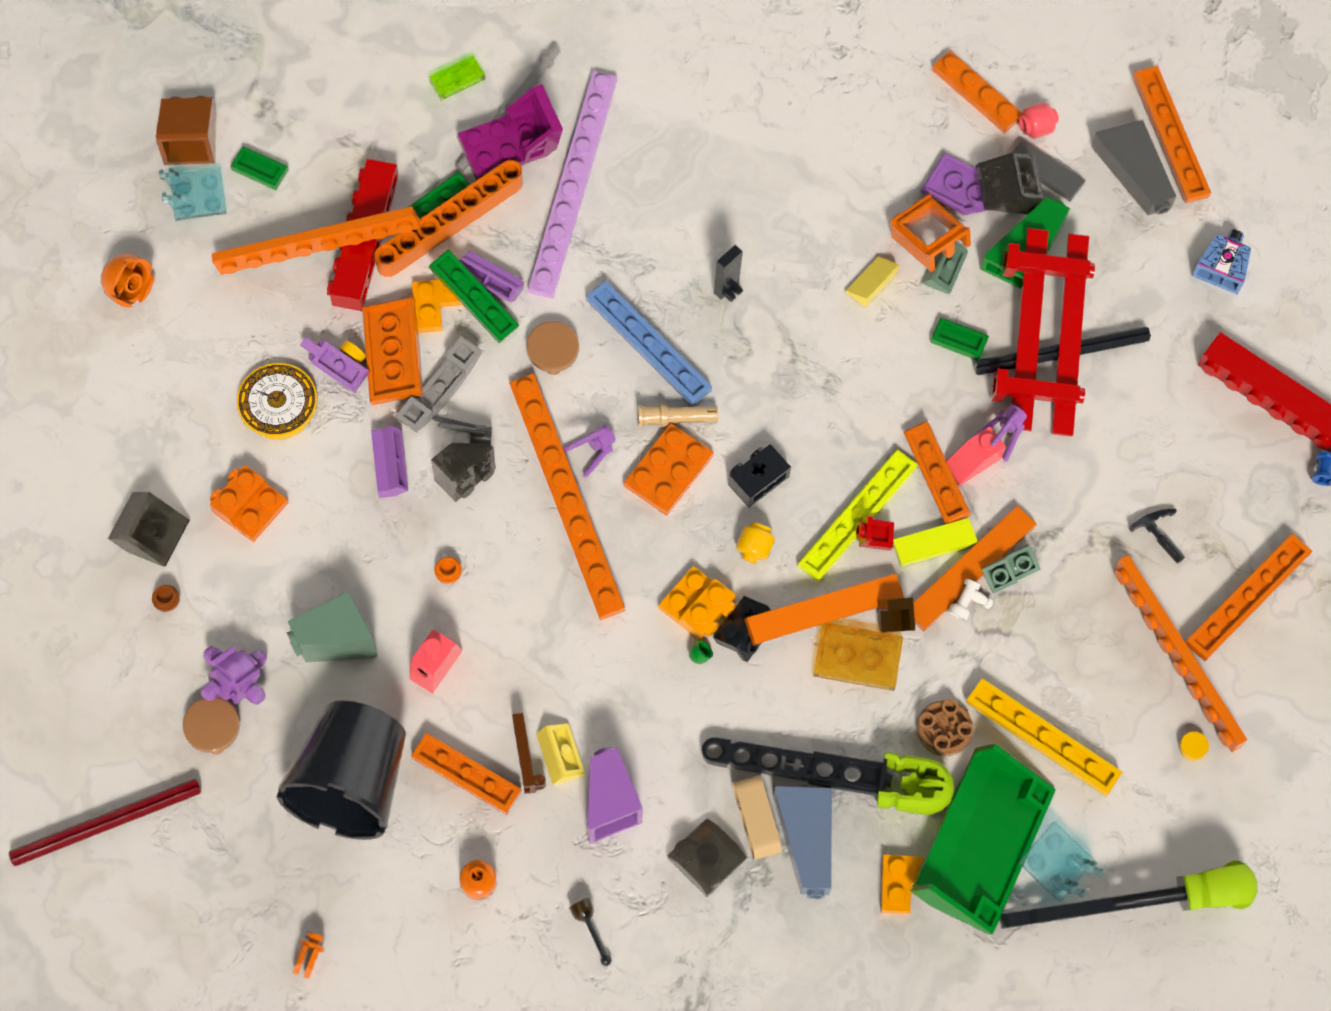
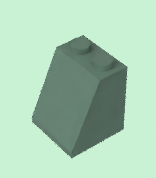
[286,592,378,662]

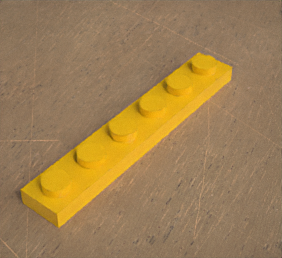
[966,678,1123,797]

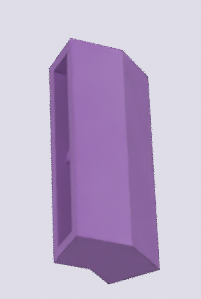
[371,425,408,498]

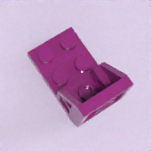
[457,84,563,181]

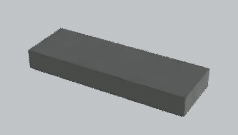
[1007,139,1086,202]

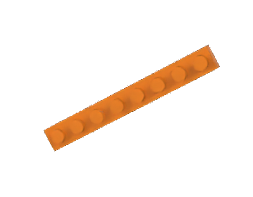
[211,206,421,275]
[1114,555,1248,752]

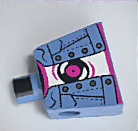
[1192,229,1251,295]

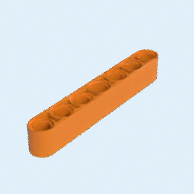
[375,160,523,277]

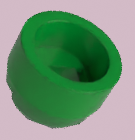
[689,640,713,664]

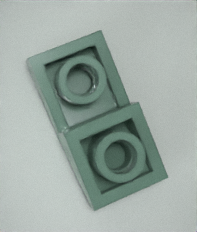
[981,544,1041,594]

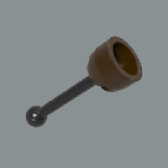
[569,898,612,966]

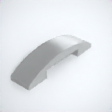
[395,336,482,433]

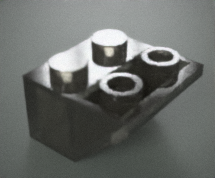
[976,152,1044,215]
[431,443,496,502]

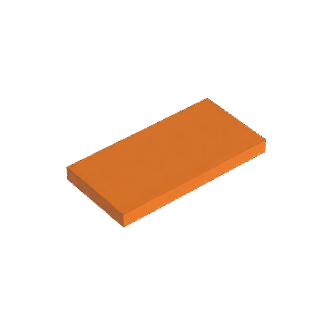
[362,297,423,405]

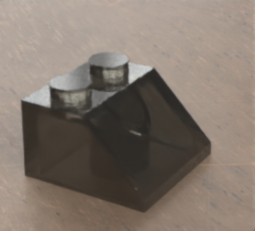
[108,492,190,567]

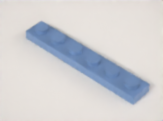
[586,281,712,407]

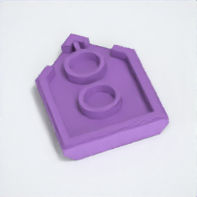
[920,152,1000,216]

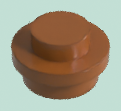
[152,585,180,612]

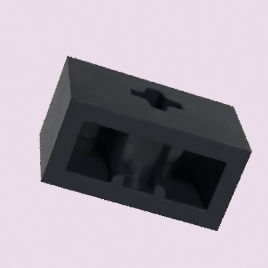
[728,444,791,508]

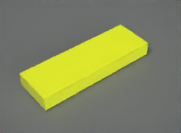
[893,518,978,567]

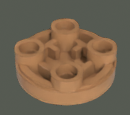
[526,321,579,375]
[183,697,241,754]
[917,699,974,756]

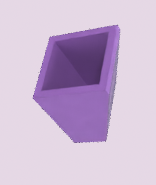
[587,747,643,844]

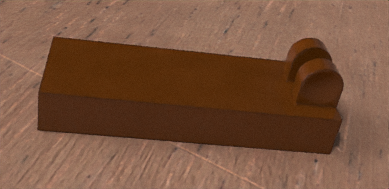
[512,713,546,794]

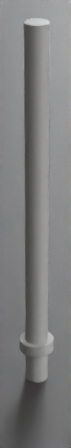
[455,45,560,172]

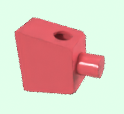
[409,629,462,694]

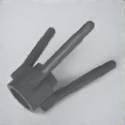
[432,416,492,458]

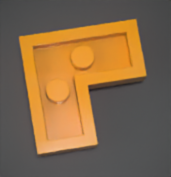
[412,279,462,333]
[881,854,925,915]

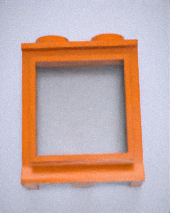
[890,194,971,272]

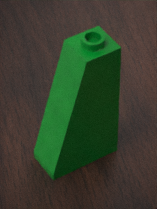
[980,197,1070,290]

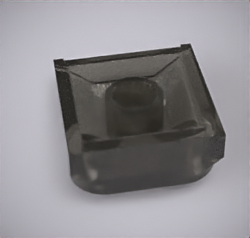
[667,818,747,898]

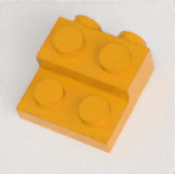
[658,566,737,640]

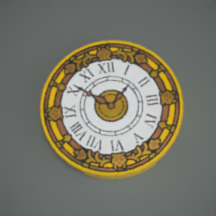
[237,363,318,440]

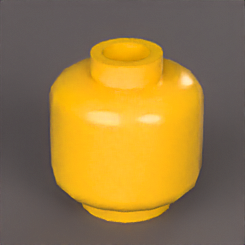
[736,522,775,564]

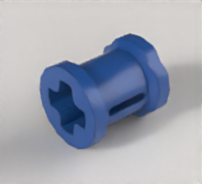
[1312,452,1331,486]

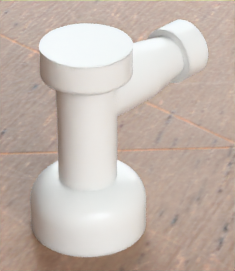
[947,578,993,621]

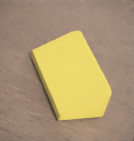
[845,256,899,308]
[536,723,585,784]

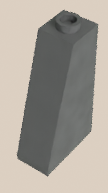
[1091,120,1176,215]

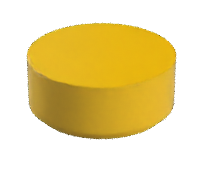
[339,340,366,364]
[1179,731,1209,761]

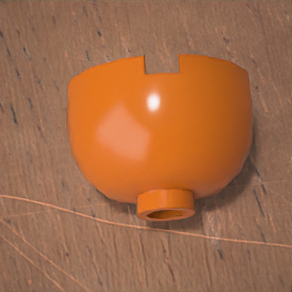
[101,253,154,308]

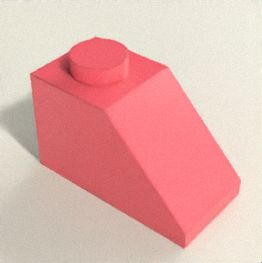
[947,426,1006,486]

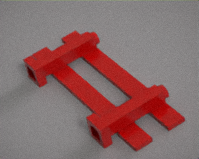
[991,228,1095,437]

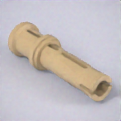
[637,403,718,428]

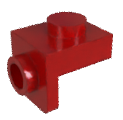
[856,515,894,551]

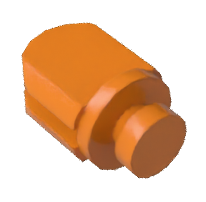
[293,932,325,979]

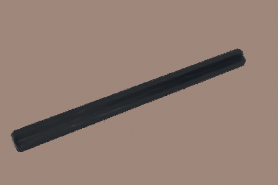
[974,326,1151,375]

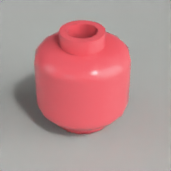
[1019,102,1059,139]

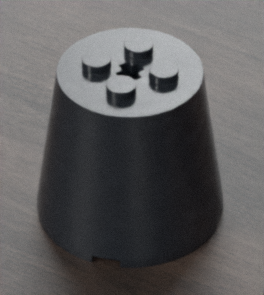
[276,700,406,840]

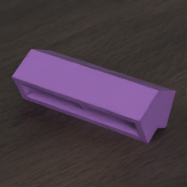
[460,251,524,302]

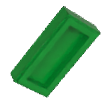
[230,146,289,190]
[930,317,989,360]

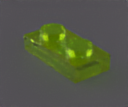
[429,56,485,101]

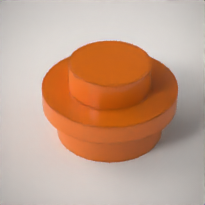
[434,557,462,584]

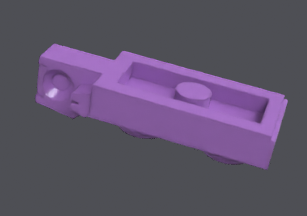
[300,337,370,393]

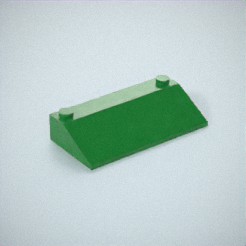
[910,744,1056,935]

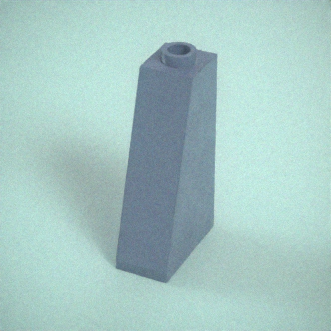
[774,786,832,899]

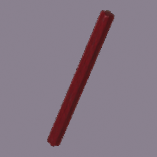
[8,779,201,866]

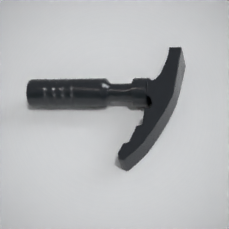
[1129,509,1185,564]

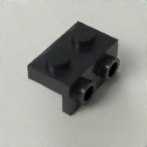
[713,596,771,662]

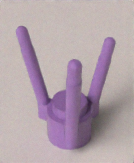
[970,405,1027,462]
[563,424,615,478]

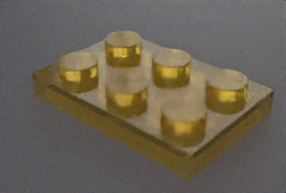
[813,623,903,691]

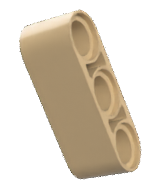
[732,775,782,860]

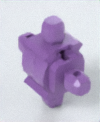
[201,646,267,705]

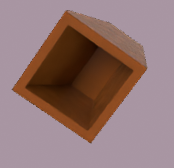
[156,96,216,165]

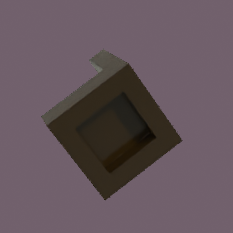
[877,598,915,633]

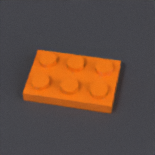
[624,423,714,516]

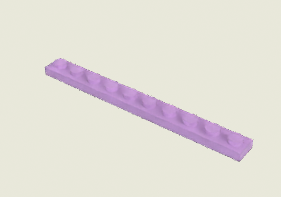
[528,71,617,299]

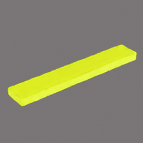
[797,449,918,583]

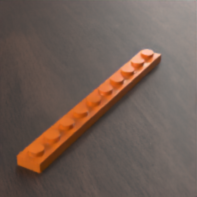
[509,373,626,621]

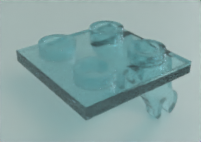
[159,167,227,221]
[1018,821,1105,902]

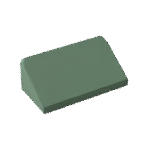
[921,242,968,294]

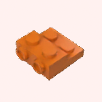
[209,465,288,543]

